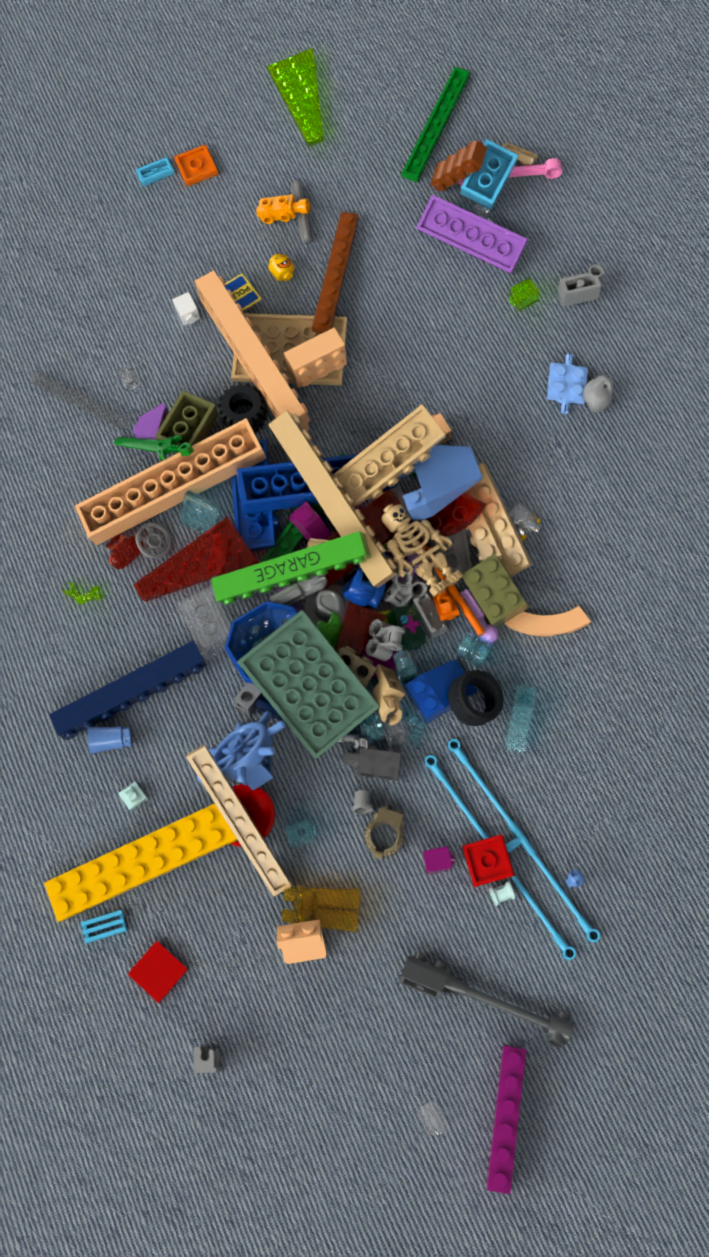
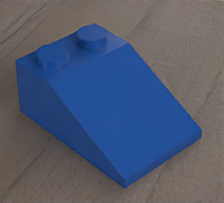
[405,659,478,724]

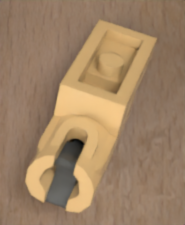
[372,664,405,725]

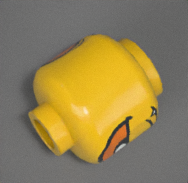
[268,253,295,281]

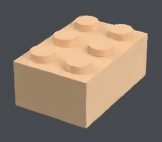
[284,328,347,388]

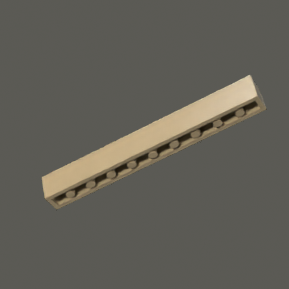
[268,411,398,588]

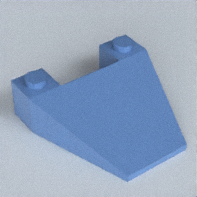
[399,445,483,522]

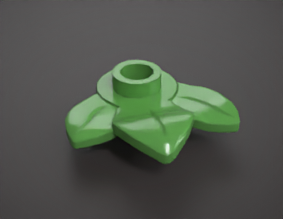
[317,611,344,648]

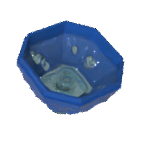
[225,601,298,684]

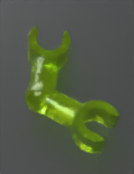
[62,582,103,605]

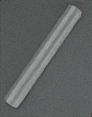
[291,180,312,243]

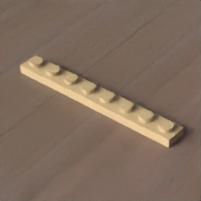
[186,744,292,897]

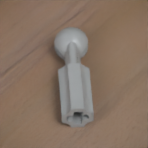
[269,574,327,606]

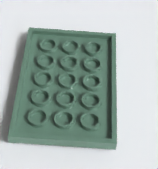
[237,610,380,760]

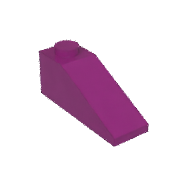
[289,502,334,541]

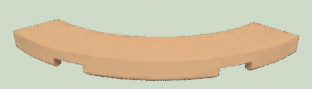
[504,606,591,636]

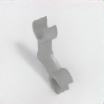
[338,733,369,749]

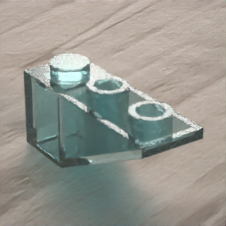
[505,685,537,753]

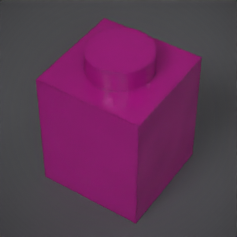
[423,846,455,875]

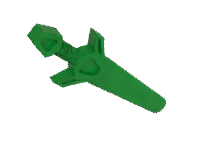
[114,435,194,460]

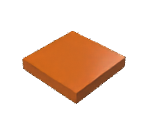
[174,144,219,187]

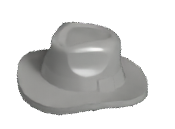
[304,584,354,629]

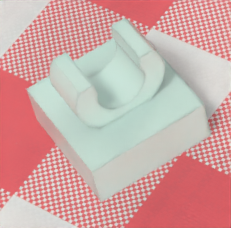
[118,782,148,811]

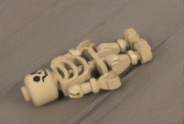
[381,504,463,597]

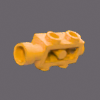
[256,194,310,224]

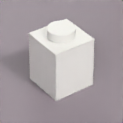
[172,292,200,326]

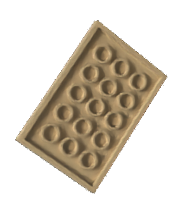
[231,313,347,386]

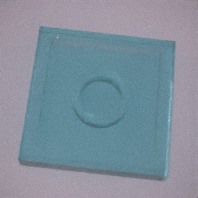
[180,490,222,539]

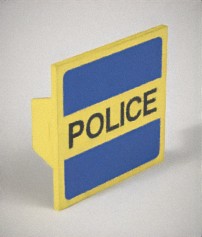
[224,274,262,311]

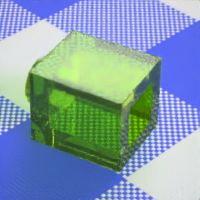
[509,278,539,312]

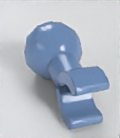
[565,870,585,888]

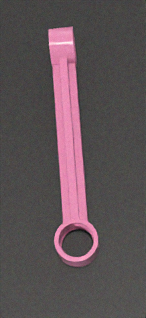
[457,158,562,186]

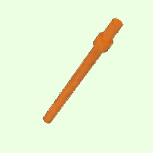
[419,539,486,637]

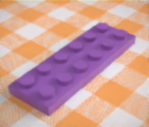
[416,195,528,274]

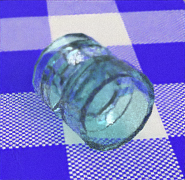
[456,632,493,668]

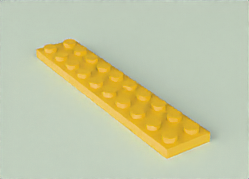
[44,804,238,922]

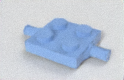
[546,354,588,414]

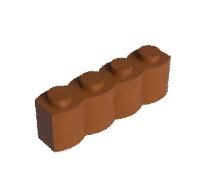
[430,140,487,191]

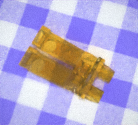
[281,886,360,933]

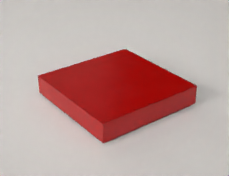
[462,834,515,887]
[128,941,189,1003]

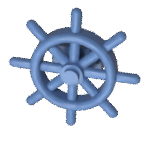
[197,711,286,790]

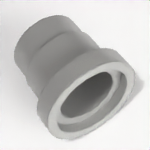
[352,790,373,814]

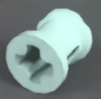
[489,881,516,906]

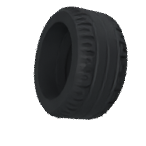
[448,670,504,726]

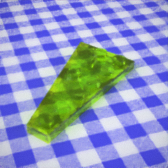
[267,48,324,147]

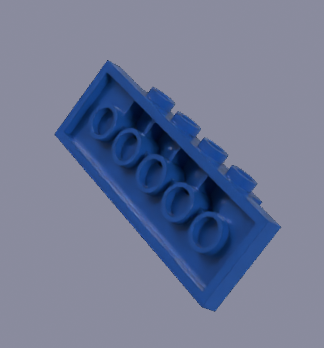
[231,439,280,553]

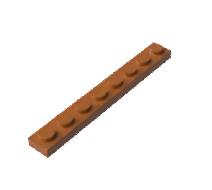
[312,212,359,333]

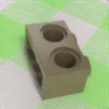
[336,646,376,687]

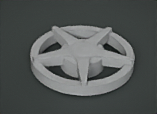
[135,523,171,559]

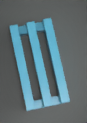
[136,157,175,186]
[80,910,128,944]

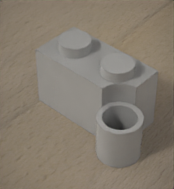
[558,264,603,307]

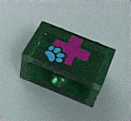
[387,605,426,652]

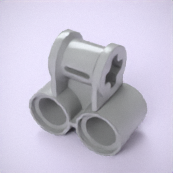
[383,566,427,611]
[366,619,405,661]

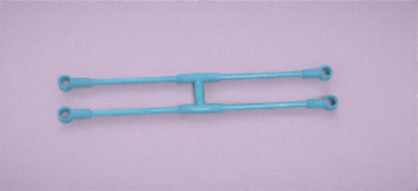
[425,739,600,960]

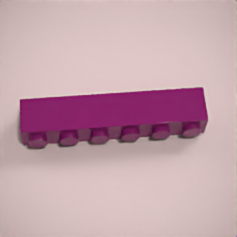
[486,1046,526,1194]

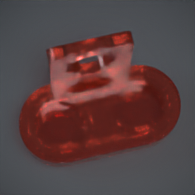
[106,534,144,569]

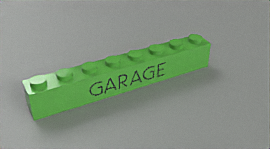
[211,531,371,605]

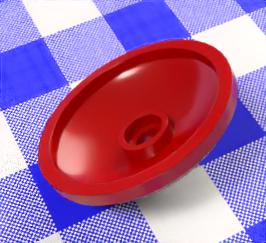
[231,784,276,847]

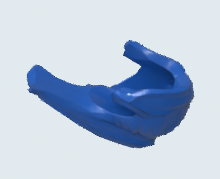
[342,552,388,608]

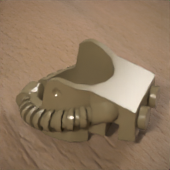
[364,806,405,860]

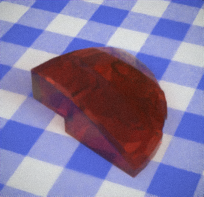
[413,493,487,537]

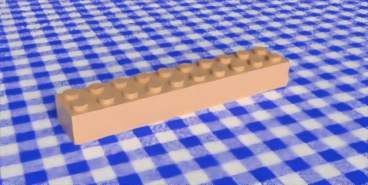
[195,271,310,431]
[75,418,267,546]

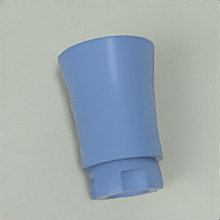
[88,726,132,755]

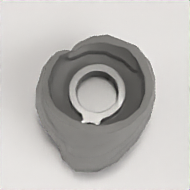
[583,374,613,412]

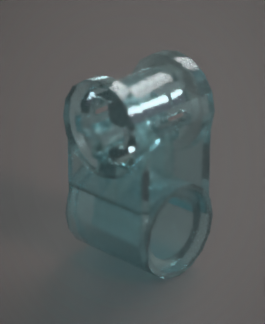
[393,650,419,685]

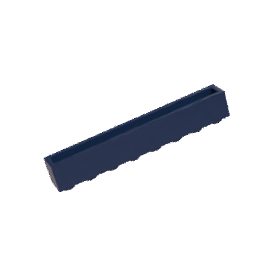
[49,640,207,740]

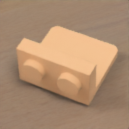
[277,919,327,964]

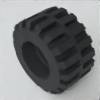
[218,383,267,432]

